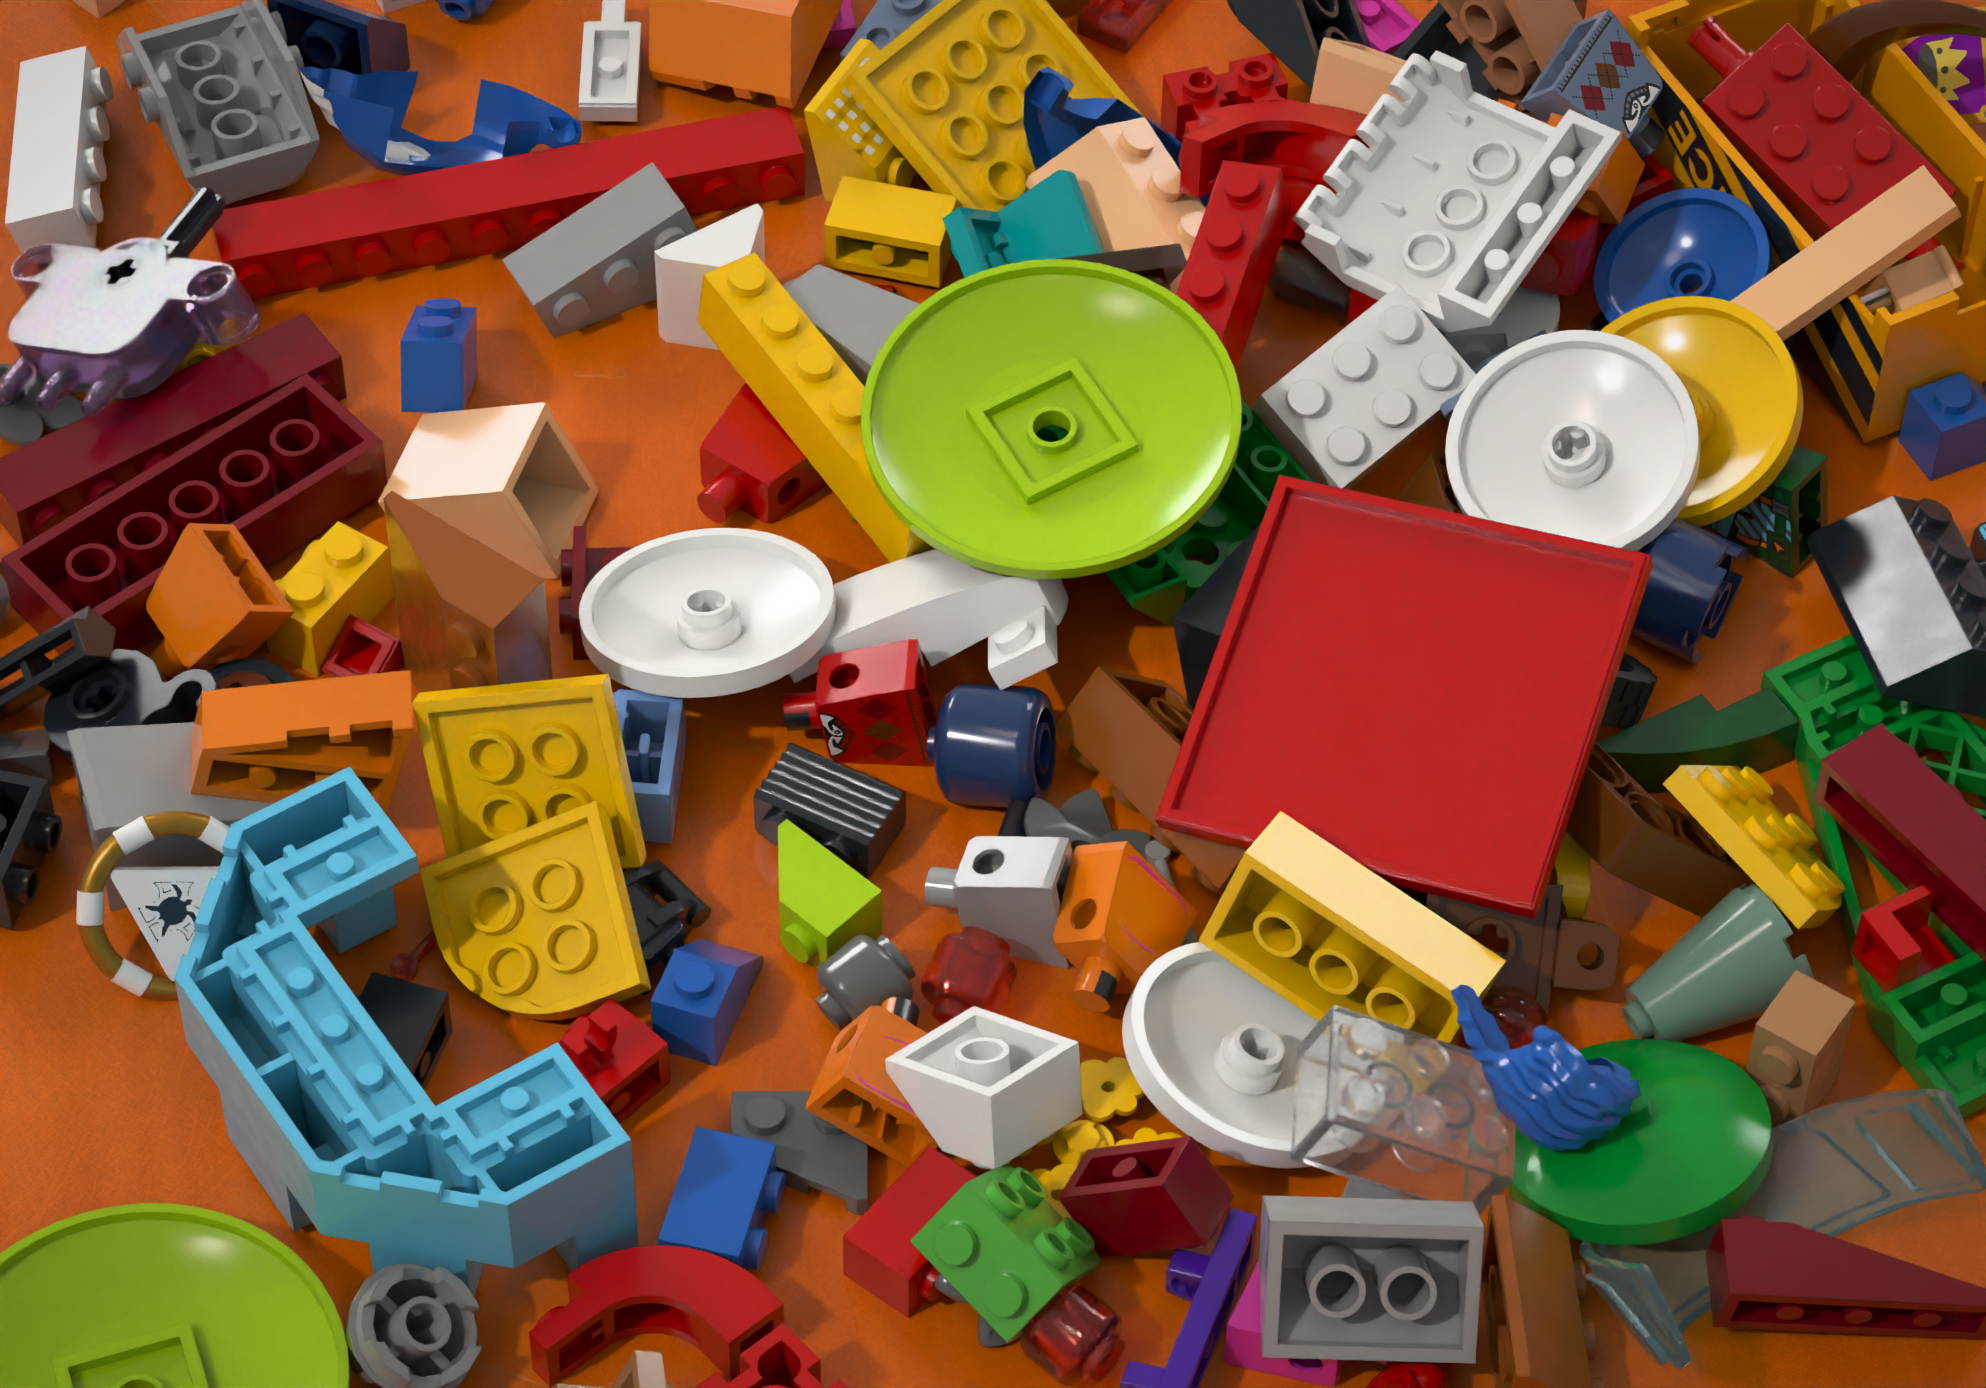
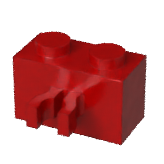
[531,997,670,1124]

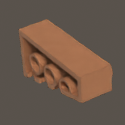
[1427,0,1583,121]

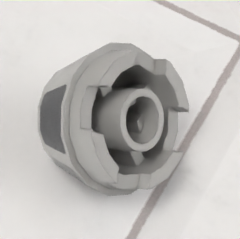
[344,1263,481,1388]

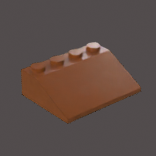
[383,491,553,693]

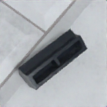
[0,606,116,722]

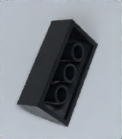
[1806,495,1986,718]

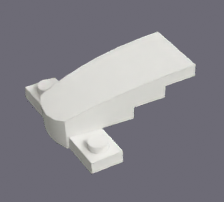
[789,549,1069,690]

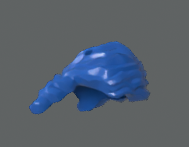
[1451,984,1642,1151]

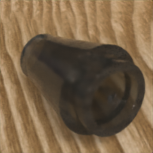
[1266,245,1351,321]

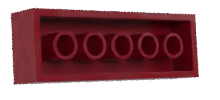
[1,373,387,655]

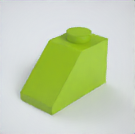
[778,819,882,968]

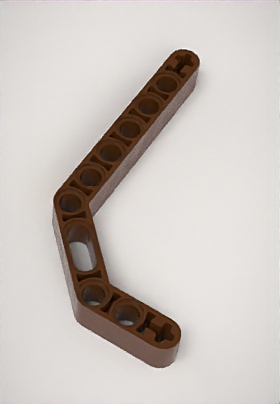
[1397,449,1766,918]

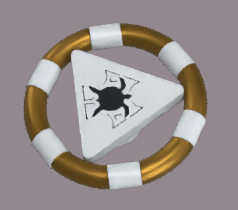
[76,811,229,1001]

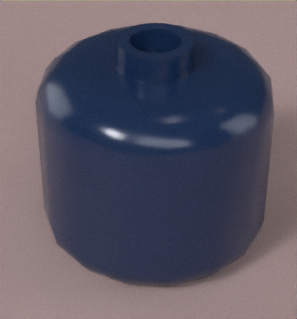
[927,684,1056,808]

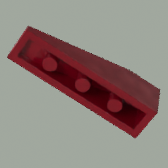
[1705,1215,1986,1340]

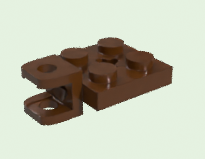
[1424,882,1620,1018]

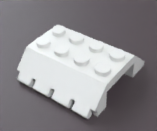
[1293,50,1622,333]

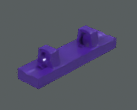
[1119,1208,1257,1388]

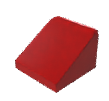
[320,614,403,678]

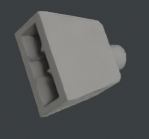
[924,836,1073,969]

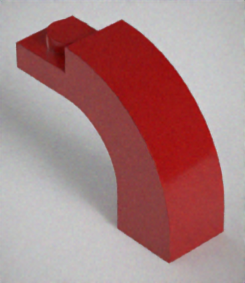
[1179,101,1370,198]
[529,1245,784,1388]

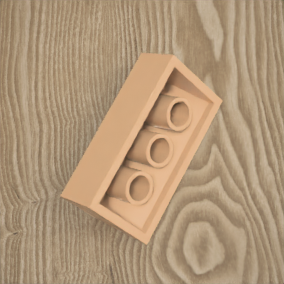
[1025,117,1206,294]

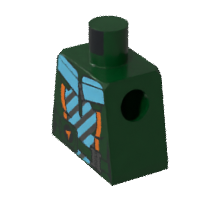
[1710,446,1828,578]

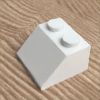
[885,1006,1083,1169]

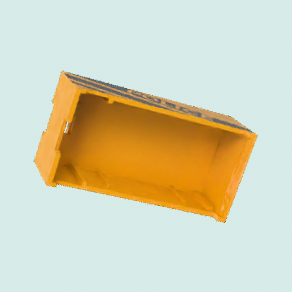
[1626,0,1986,443]

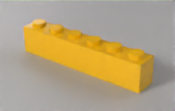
[697,252,935,563]

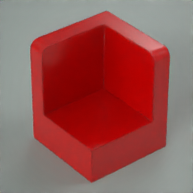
[1852,884,1955,993]

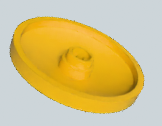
[1601,296,1804,527]

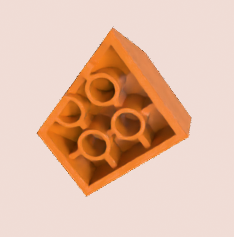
[648,0,843,108]

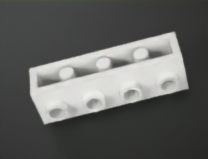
[5,46,113,264]

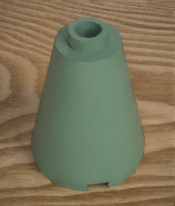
[1621,883,1814,1042]

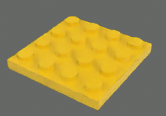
[842,0,1142,212]

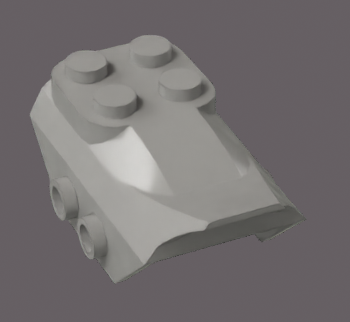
[115,0,320,205]

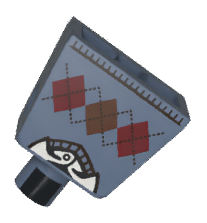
[1520,9,1666,158]

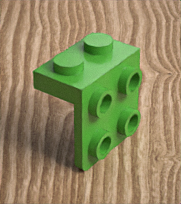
[910,1164,1101,1343]

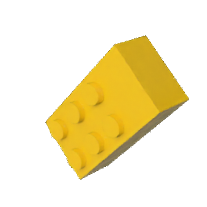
[1198,811,1506,1090]

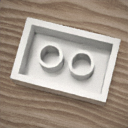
[1252,285,1476,490]

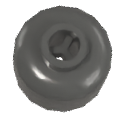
[814,935,916,1031]

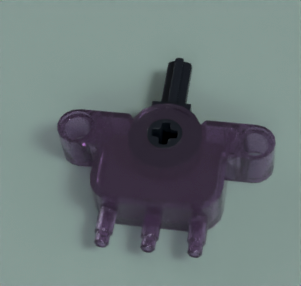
[0,187,261,417]

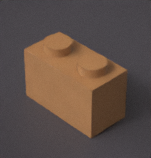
[1745,970,1856,1135]

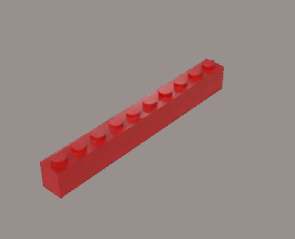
[211,106,805,303]

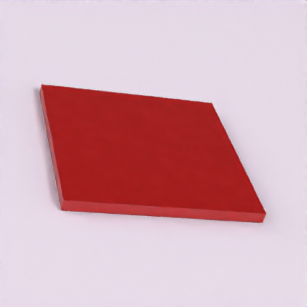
[1155,475,1653,919]

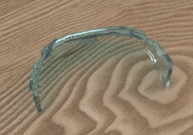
[1579,1089,1986,1369]

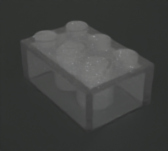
[1290,1005,1516,1215]

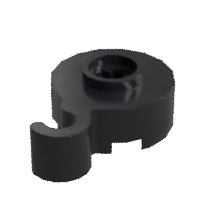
[43,649,222,767]

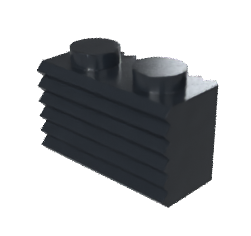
[754,743,906,878]

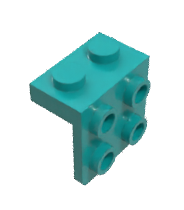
[942,170,1105,278]

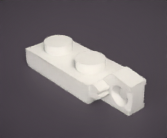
[579,0,642,122]

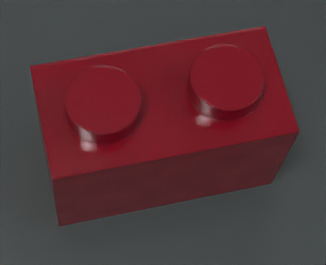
[1058,1136,1234,1257]

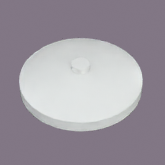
[1445,330,1701,551]
[579,528,836,698]
[1122,942,1386,1168]

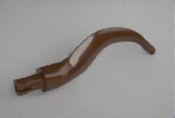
[1695,0,1986,106]

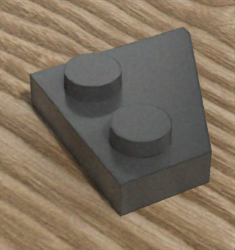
[731,1091,868,1215]

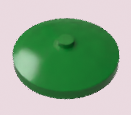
[1496,1039,1773,1246]

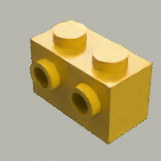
[824,175,957,288]
[266,521,394,677]

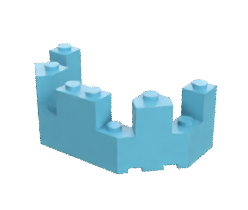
[174,766,639,1296]

